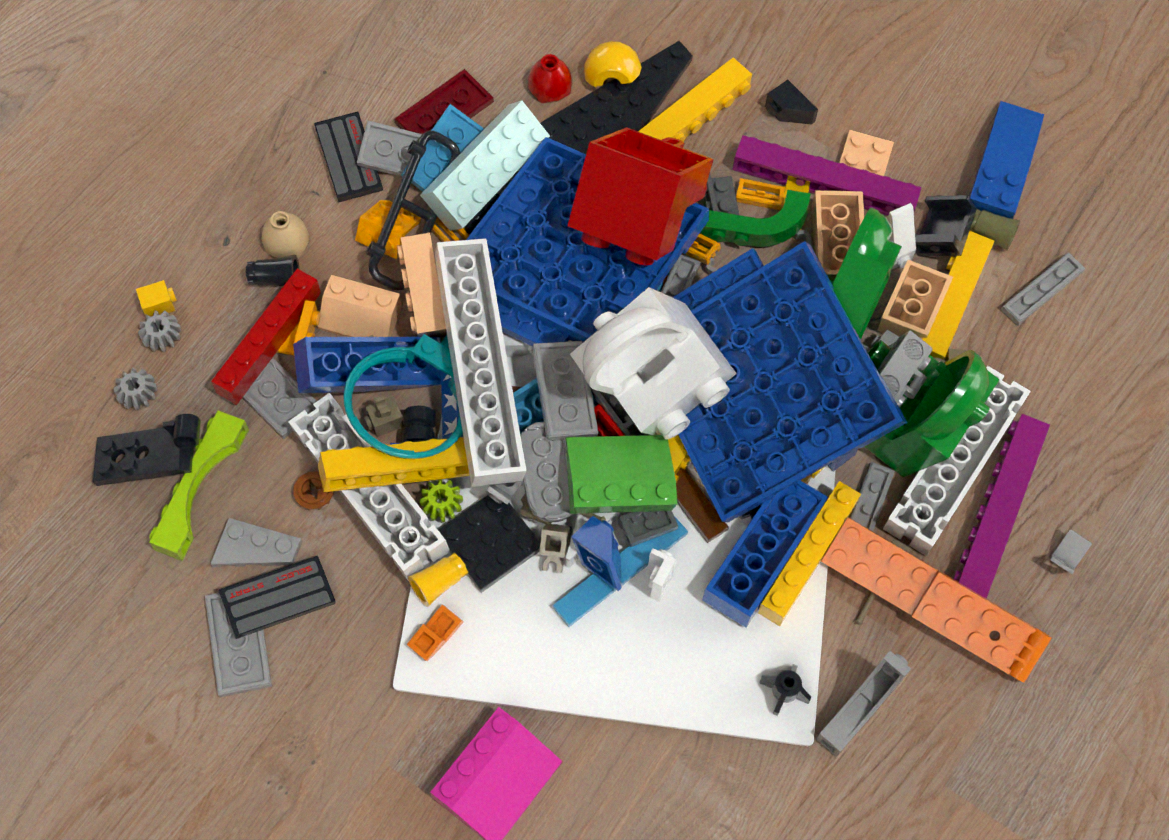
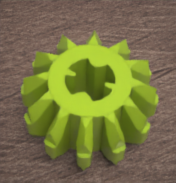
[420,479,463,523]

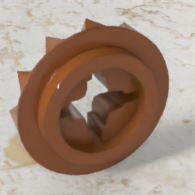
[293,471,334,511]

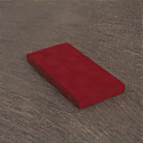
[394,69,494,134]

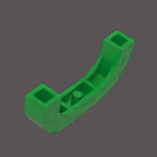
[700,190,811,247]

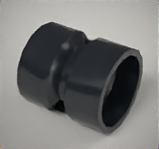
[403,405,436,442]

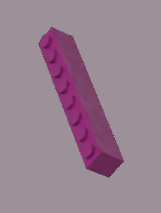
[732,135,922,216]
[952,414,1050,599]

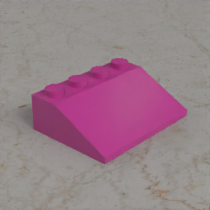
[430,707,562,840]

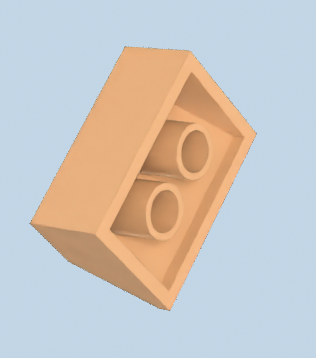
[878,260,953,338]
[318,275,402,337]

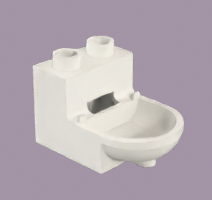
[570,287,737,439]

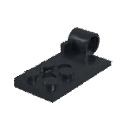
[93,414,201,486]

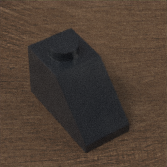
[765,79,818,124]

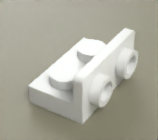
[648,549,676,602]

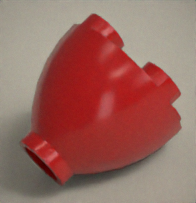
[528,54,573,103]

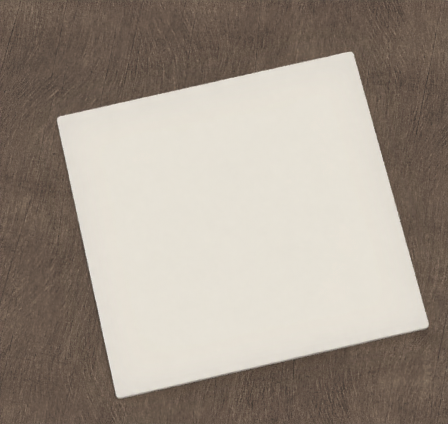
[393,340,836,746]

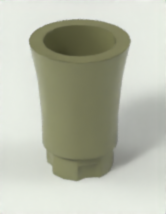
[970,209,1020,251]

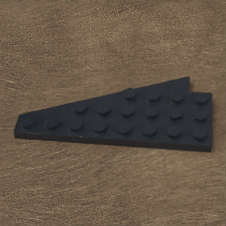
[540,40,693,154]

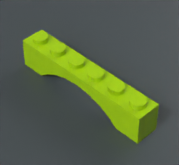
[149,411,249,561]

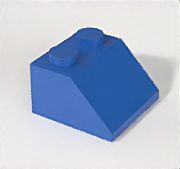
[571,516,622,591]

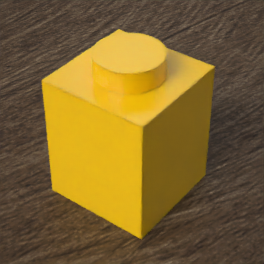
[136,280,177,317]

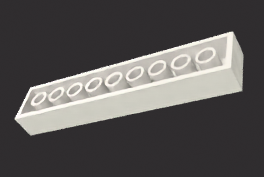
[435,239,526,487]

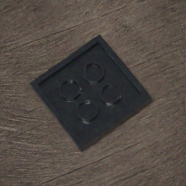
[438,495,541,593]

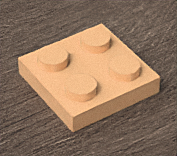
[840,130,894,176]

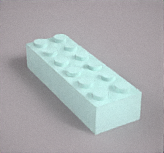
[420,101,550,231]

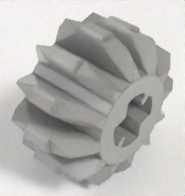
[138,310,181,352]
[113,367,158,411]

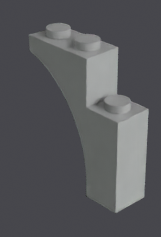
[816,651,911,757]

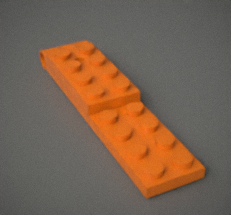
[821,517,1052,683]

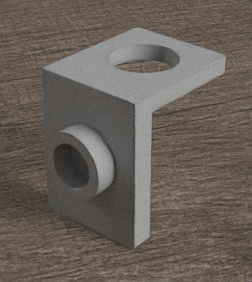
[486,480,523,504]
[1050,529,1092,574]

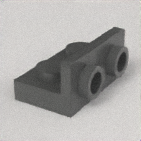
[704,174,739,215]
[618,511,678,547]

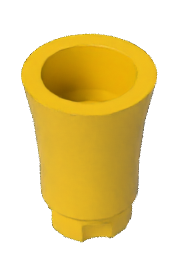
[408,553,468,607]

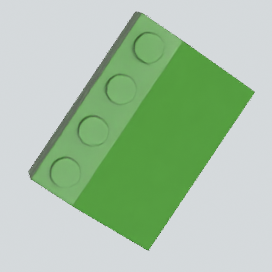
[566,435,677,514]

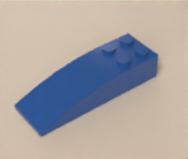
[969,101,1044,219]
[293,337,441,393]
[702,480,829,628]

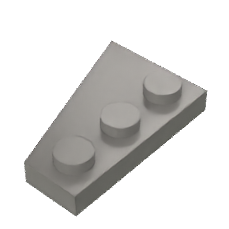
[210,518,302,568]

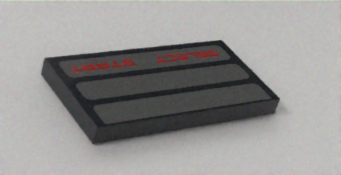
[314,111,383,203]
[219,555,336,639]

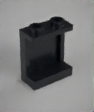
[915,195,977,256]

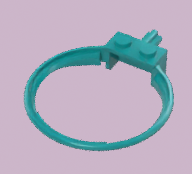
[343,334,463,459]

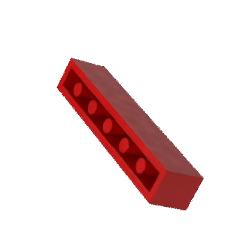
[211,268,321,405]

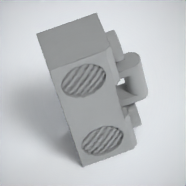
[877,330,933,407]

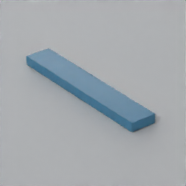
[553,516,688,627]

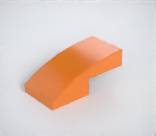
[407,604,464,661]

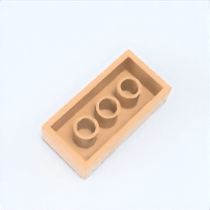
[812,191,864,281]
[397,233,447,338]

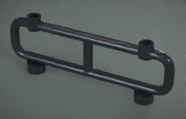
[366,131,460,291]

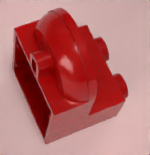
[568,127,714,265]

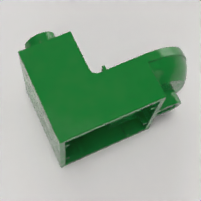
[830,207,902,340]
[865,340,999,477]

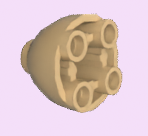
[262,211,309,258]

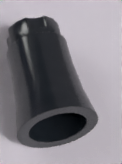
[246,254,300,286]

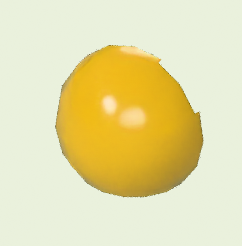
[584,41,642,88]

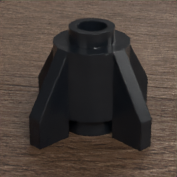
[759,664,811,716]

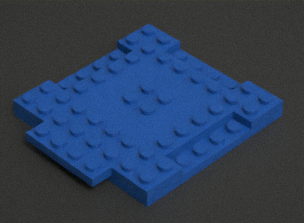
[466,137,709,346]
[672,241,907,522]

